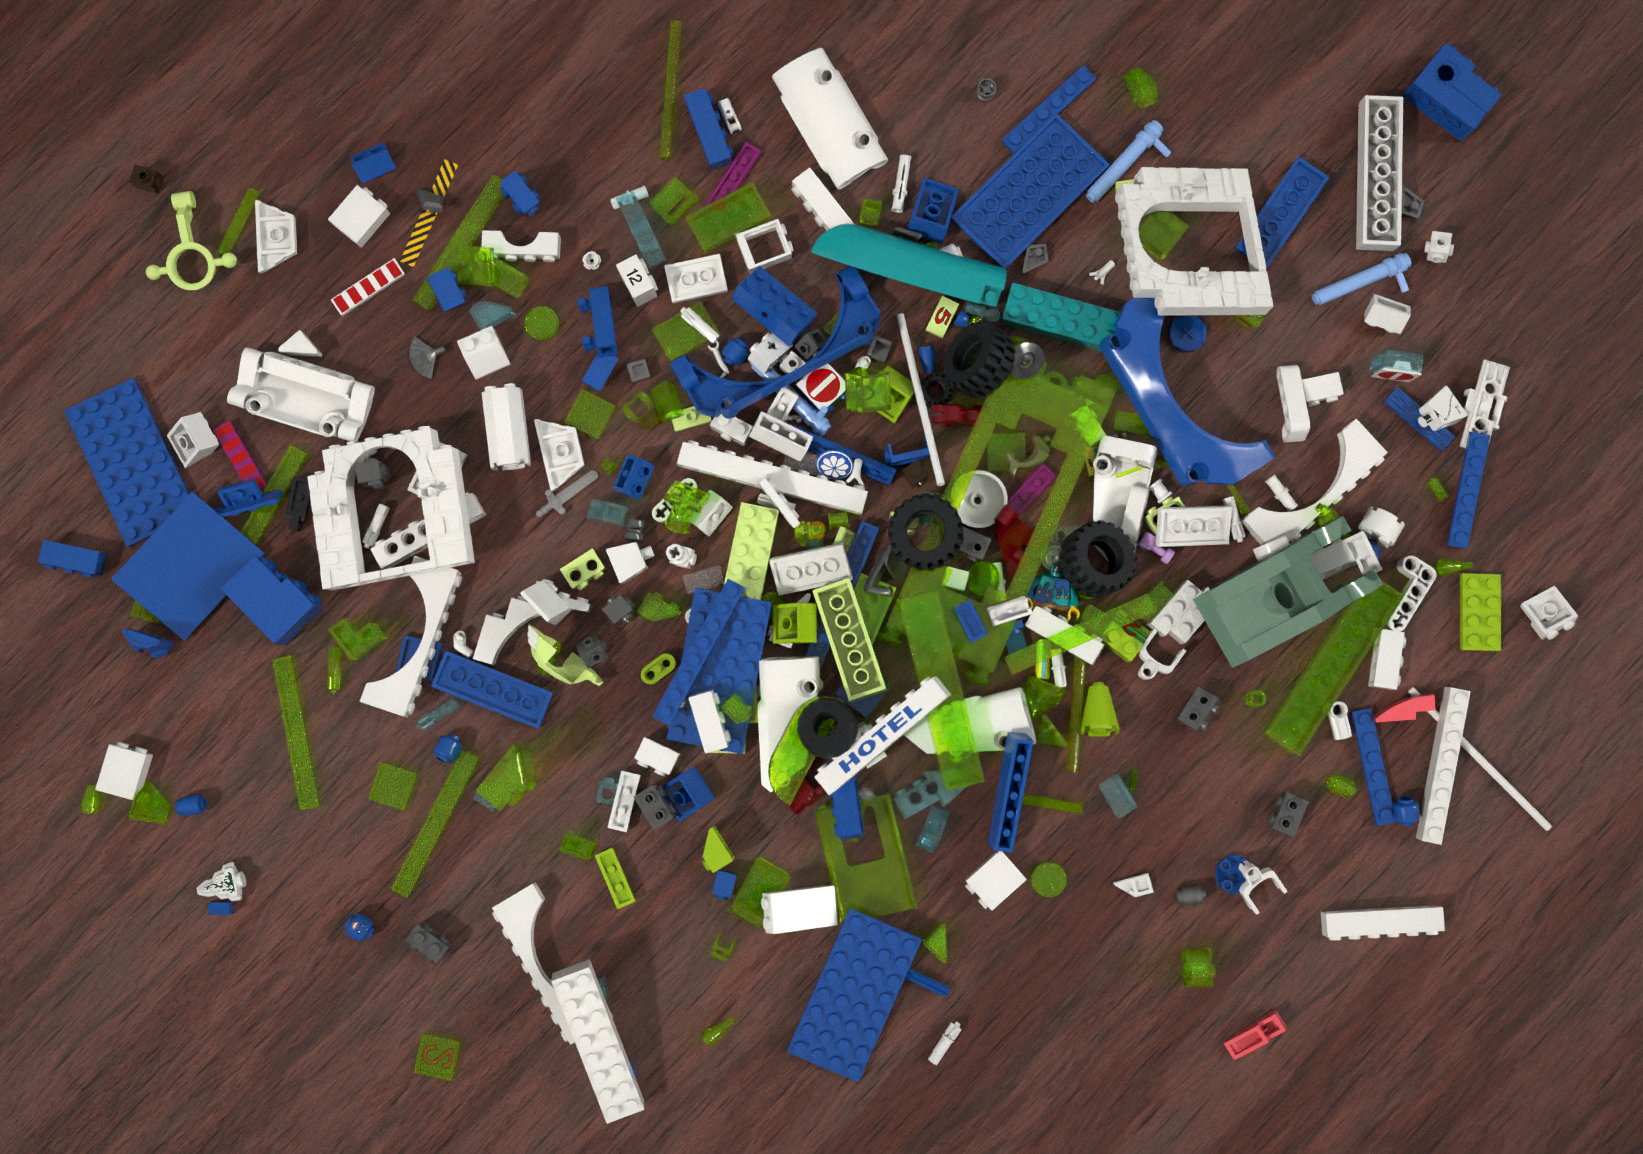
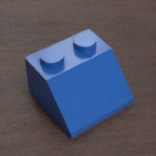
[663,766,715,822]

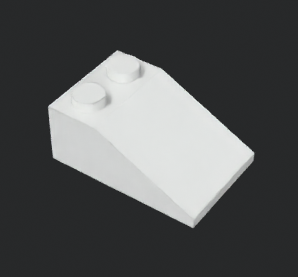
[520,580,572,625]

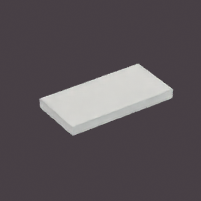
[1156,506,1232,547]
[769,542,853,596]

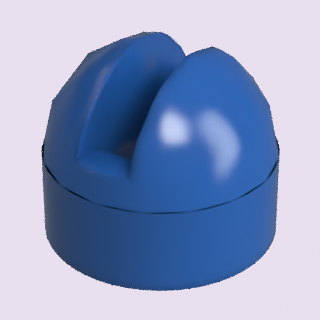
[953,311,969,327]

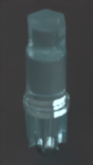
[416,697,460,730]

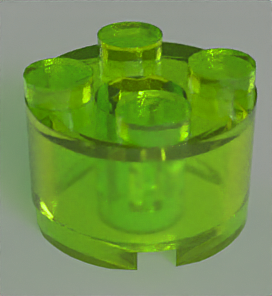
[1181,948,1216,988]

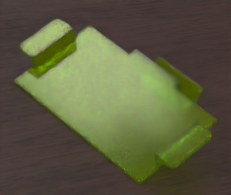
[762,592,786,621]

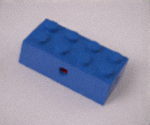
[731,266,818,347]

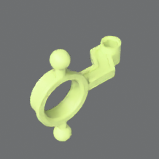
[146,191,237,290]

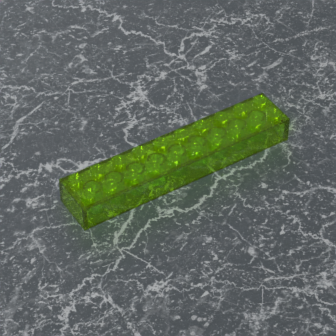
[1261,580,1404,757]
[897,589,985,791]

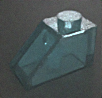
[469,301,516,330]
[915,805,950,853]

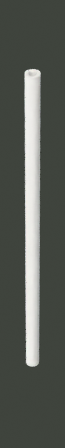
[897,313,945,486]
[1408,687,1552,831]

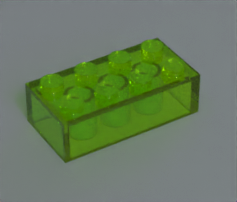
[686,182,771,255]

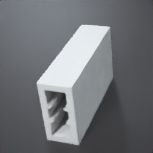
[761,885,838,934]

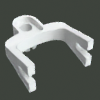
[1138,628,1186,680]
[1239,861,1288,915]

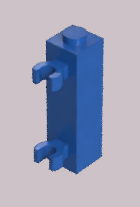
[577,286,618,357]

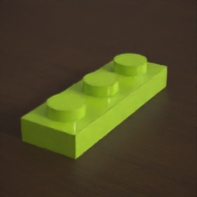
[595,847,636,910]

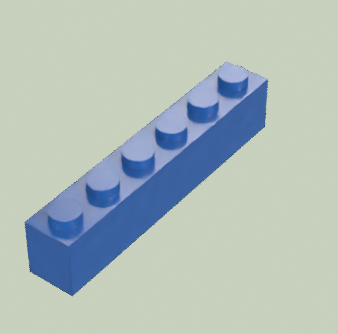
[987,732,1034,852]

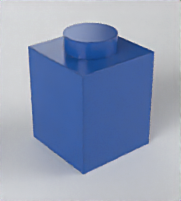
[712,869,737,900]

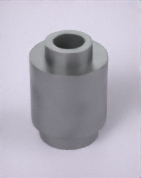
[1176,885,1206,906]

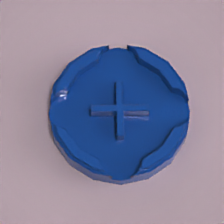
[1168,315,1207,352]

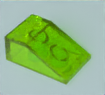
[727,856,791,930]

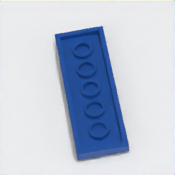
[1234,156,1330,269]
[431,651,554,729]

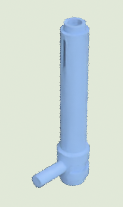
[1086,120,1171,203]
[1312,253,1411,305]
[750,362,831,437]

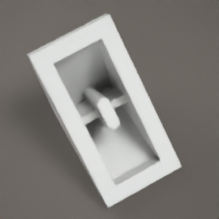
[279,330,322,358]

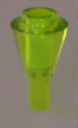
[1436,558,1473,577]
[701,1017,735,1047]

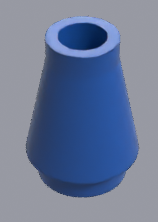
[917,346,936,374]

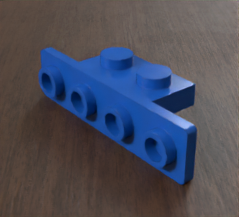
[212,478,282,518]

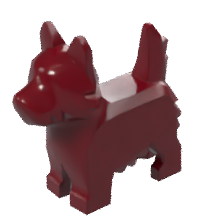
[931,404,993,428]
[778,753,826,815]

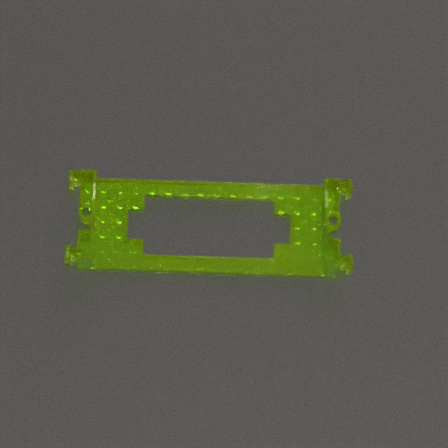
[878,336,1120,686]

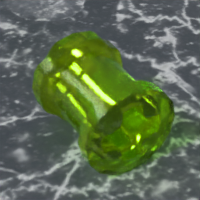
[828,511,849,529]
[1245,690,1266,707]

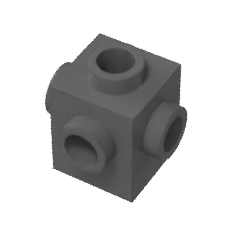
[794,328,827,361]
[575,634,608,668]

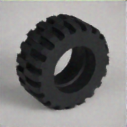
[942,321,1015,398]
[888,494,963,571]
[1059,520,1137,598]

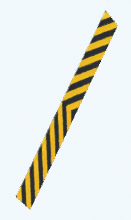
[400,159,458,267]

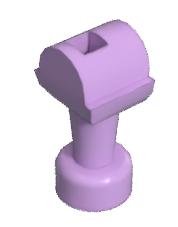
[1137,532,1175,564]

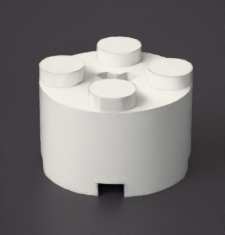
[1358,507,1405,549]

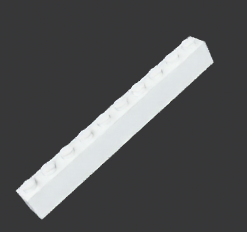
[677,440,868,516]

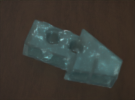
[616,190,666,269]
[893,767,973,819]

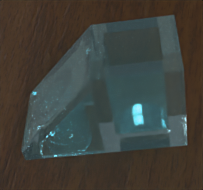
[586,499,629,528]

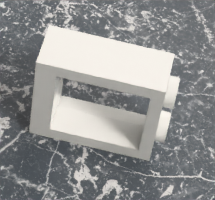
[736,219,794,274]

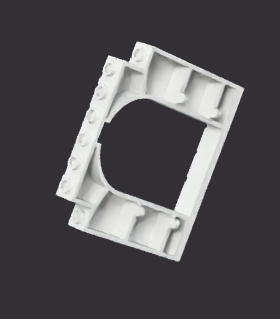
[1115,167,1274,315]
[307,426,475,591]

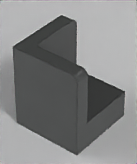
[867,335,892,364]

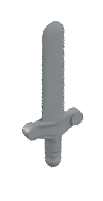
[536,470,598,517]

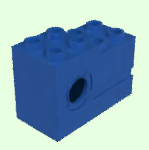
[1402,43,1502,141]
[220,556,324,646]

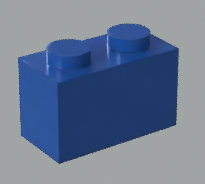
[427,267,467,313]

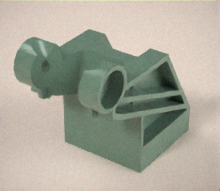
[1193,516,1383,668]

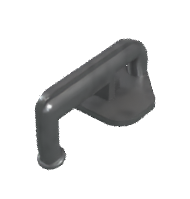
[863,542,908,598]

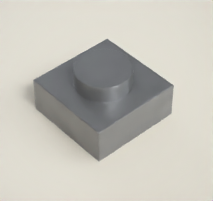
[627,359,651,383]

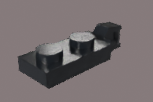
[286,477,310,532]

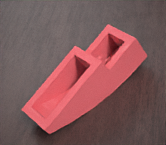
[1373,693,1436,722]
[1224,1009,1286,1060]

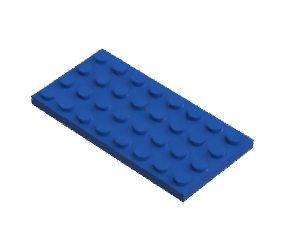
[951,113,1110,269]
[64,378,190,547]
[667,587,772,754]
[787,907,922,1082]

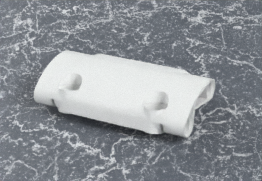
[772,48,888,189]
[227,347,375,441]

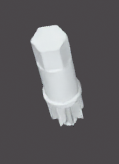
[680,307,719,343]
[1222,496,1245,543]
[362,504,390,549]
[928,1021,961,1065]

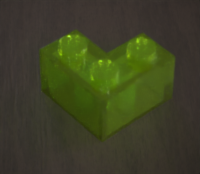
[328,618,387,661]

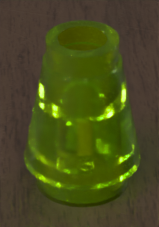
[80,785,100,814]

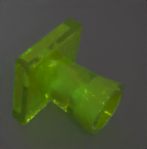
[664,481,710,534]

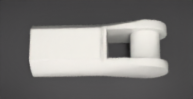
[717,98,742,134]

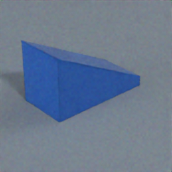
[209,901,234,915]

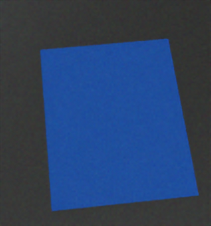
[111,492,264,640]

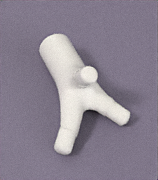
[1089,260,1115,284]
[846,459,864,487]

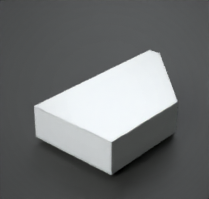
[1113,873,1154,897]

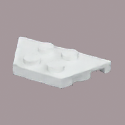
[255,200,297,274]
[534,419,585,491]

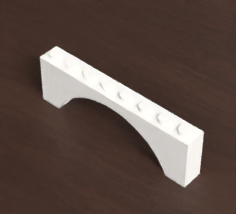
[1241,419,1388,546]
[360,556,462,718]
[492,882,613,1045]

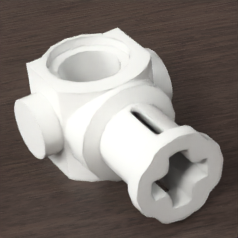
[666,544,697,569]

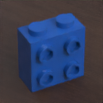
[500,171,540,217]

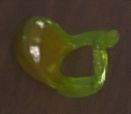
[622,391,660,430]

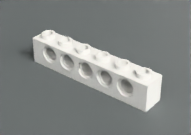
[370,493,486,570]

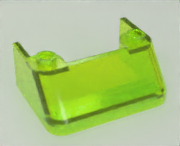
[475,743,537,811]

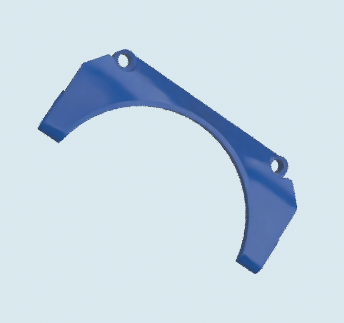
[669,266,881,419]
[1100,298,1275,486]

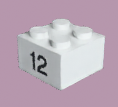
[616,255,658,307]

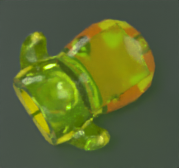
[795,521,826,547]

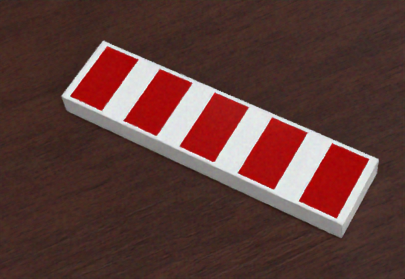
[331,258,406,317]

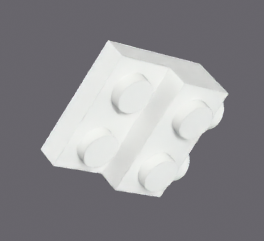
[1520,586,1578,640]

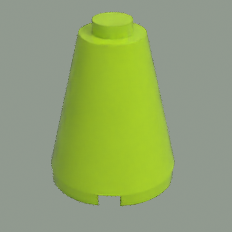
[1081,682,1120,737]

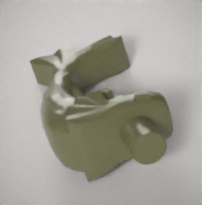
[1005,434,1051,477]

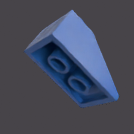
[907,177,959,244]

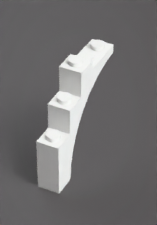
[473,579,592,665]

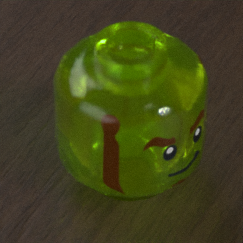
[1235,315,1264,329]

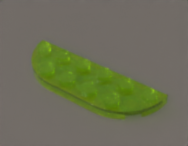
[768,696,844,805]

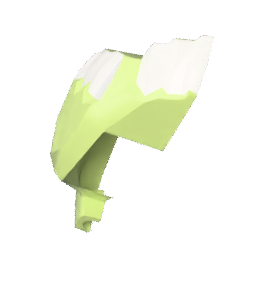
[527,625,603,686]

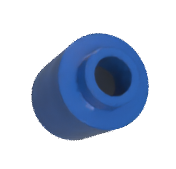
[175,794,207,816]

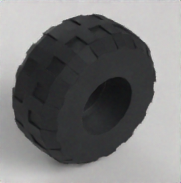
[797,697,858,759]

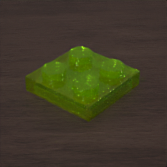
[457,245,494,287]

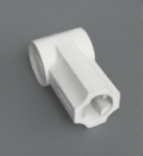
[1325,701,1352,740]

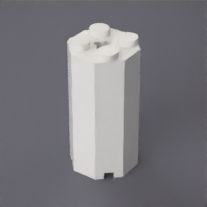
[482,383,531,470]

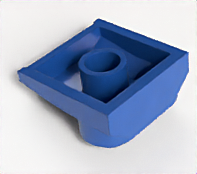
[122,628,174,659]

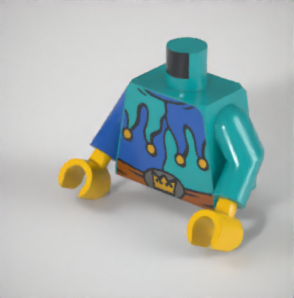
[1024,564,1080,620]

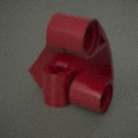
[994,505,1048,578]

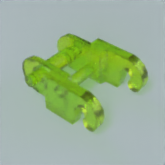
[710,934,735,964]

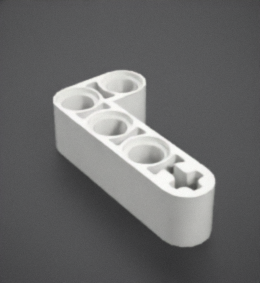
[1276,365,1310,442]
[1383,556,1436,632]

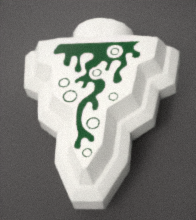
[196,862,246,901]

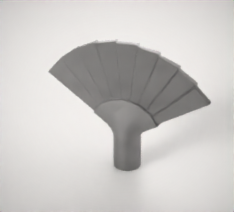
[409,337,447,379]

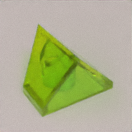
[1023,675,1065,720]
[128,780,171,824]

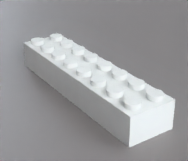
[1356,95,1403,251]
[551,959,644,1124]

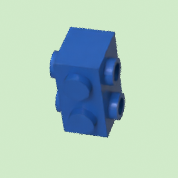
[612,454,655,501]

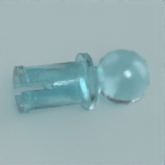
[964,301,1000,323]

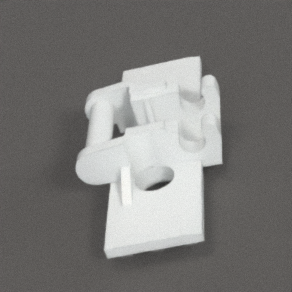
[1460,359,1510,448]

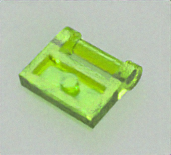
[649,177,699,227]

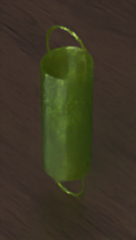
[1128,765,1138,797]

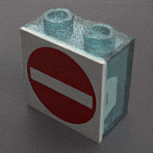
[1370,349,1424,382]

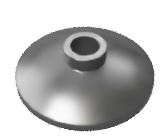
[1010,342,1044,380]

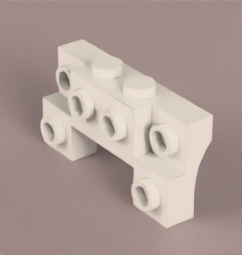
[1310,531,1383,580]

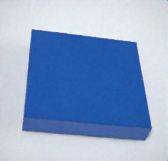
[396,635,443,681]

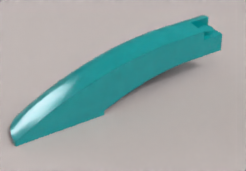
[811,224,1006,307]

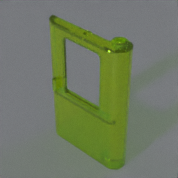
[814,794,917,925]

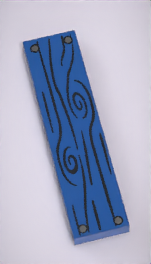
[1383,387,1455,452]

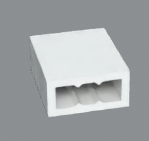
[328,185,390,248]
[95,742,153,800]
[964,851,1027,910]

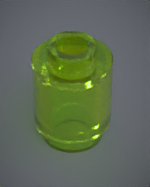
[1326,774,1357,799]

